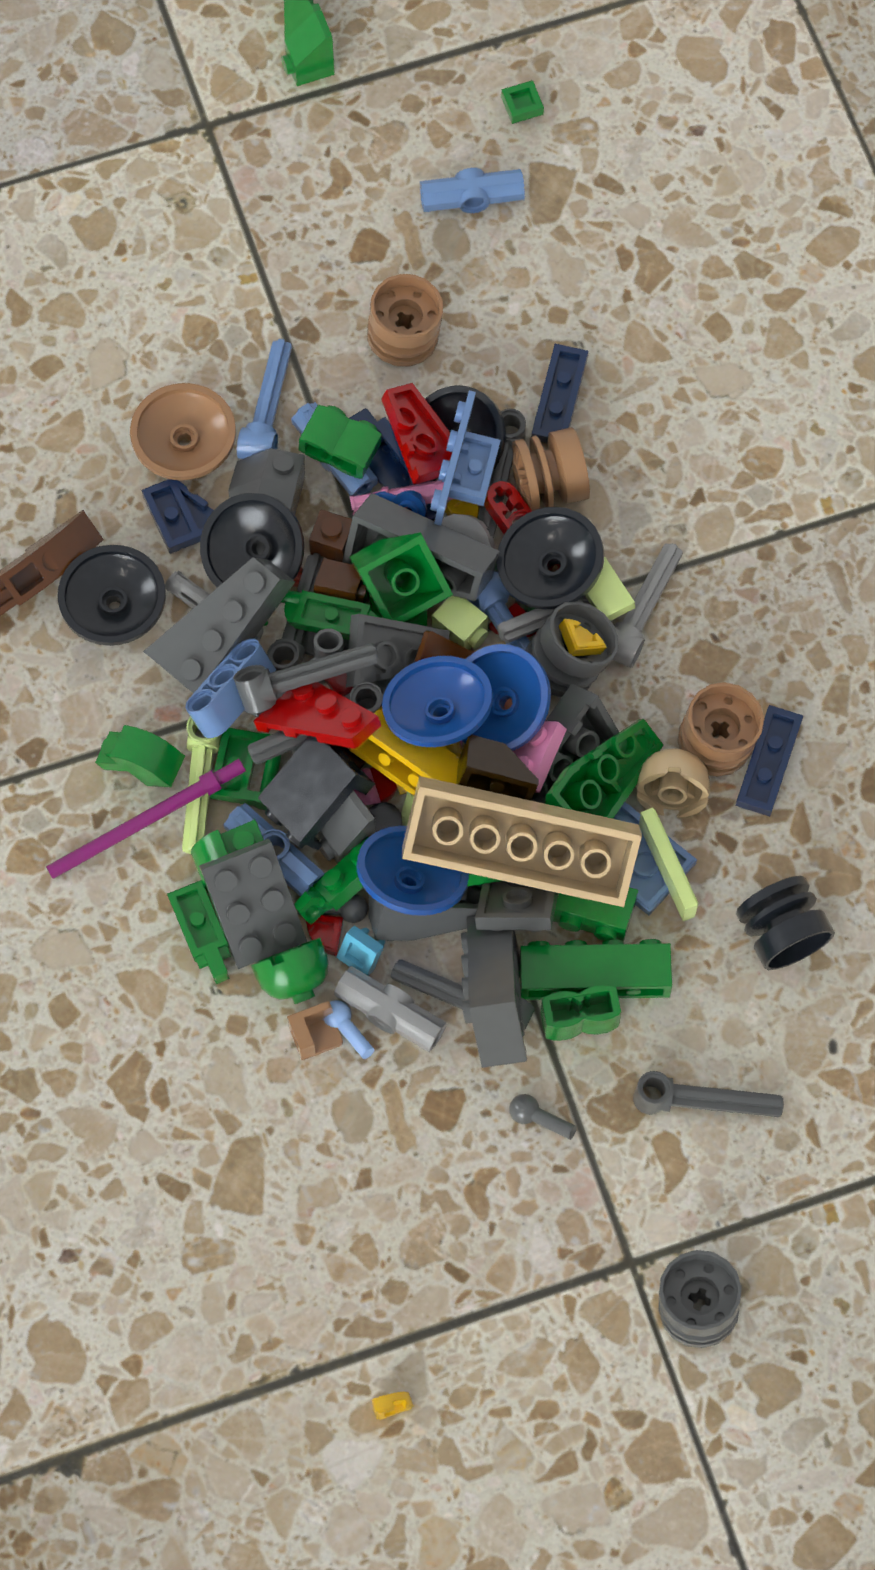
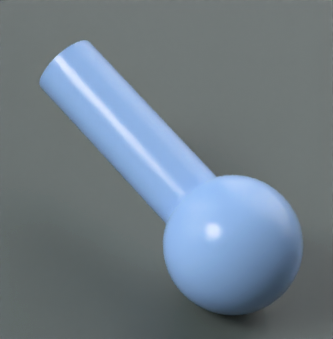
[323,1000,374,1059]

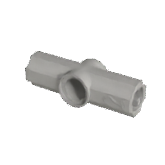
[334,966,446,1053]

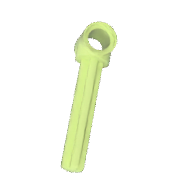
[182,716,222,854]

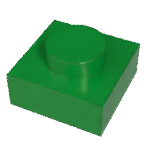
[501,80,544,124]

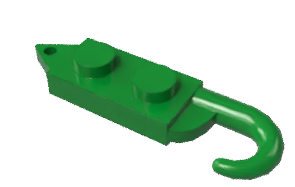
[264,590,378,640]

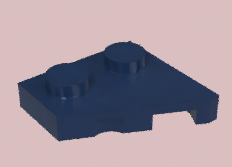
[142,479,214,554]

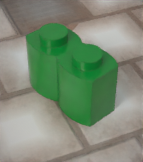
[298,405,382,479]
[541,985,621,1041]

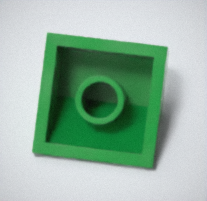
[350,532,453,622]

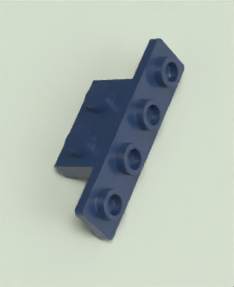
[349,408,436,521]

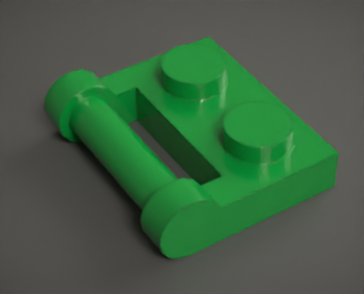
[210,728,286,811]

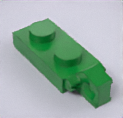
[294,837,368,925]
[167,880,231,984]

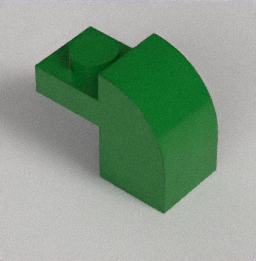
[95,725,185,788]
[191,819,264,893]

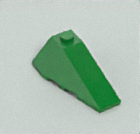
[281,0,335,86]
[545,719,664,819]

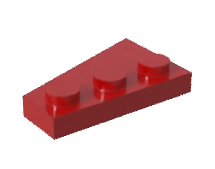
[381,383,452,485]
[253,682,382,749]

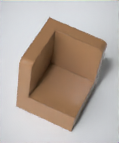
[287,1001,343,1061]

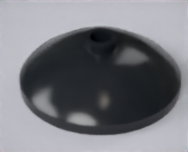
[425,385,506,482]
[200,493,305,588]
[497,507,604,609]
[58,545,166,646]

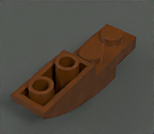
[0,510,104,616]

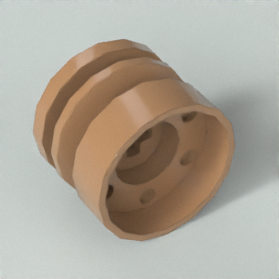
[367,274,443,367]
[512,427,590,511]
[677,682,764,777]

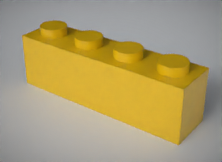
[350,706,459,796]

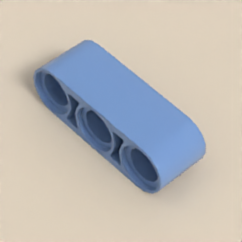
[185,639,276,738]

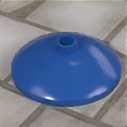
[462,644,551,751]
[382,656,493,747]
[356,826,469,915]

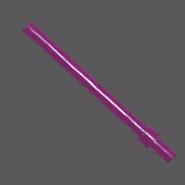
[46,759,246,879]

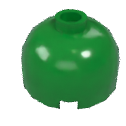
[251,938,329,1004]

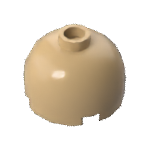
[636,748,710,817]

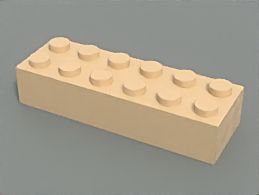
[402,776,642,907]

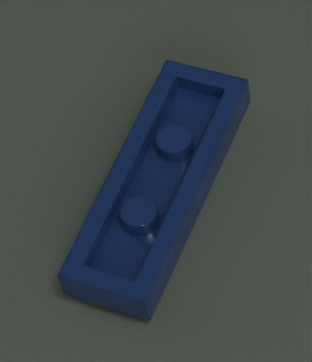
[531,344,589,444]
[735,705,803,817]

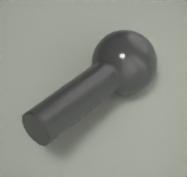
[297,894,368,923]
[509,1094,577,1140]

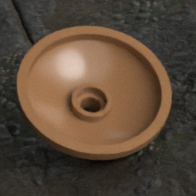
[130,383,236,480]

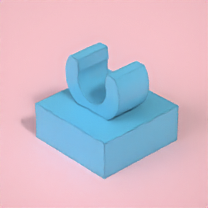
[336,925,385,976]

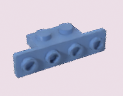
[430,390,500,526]

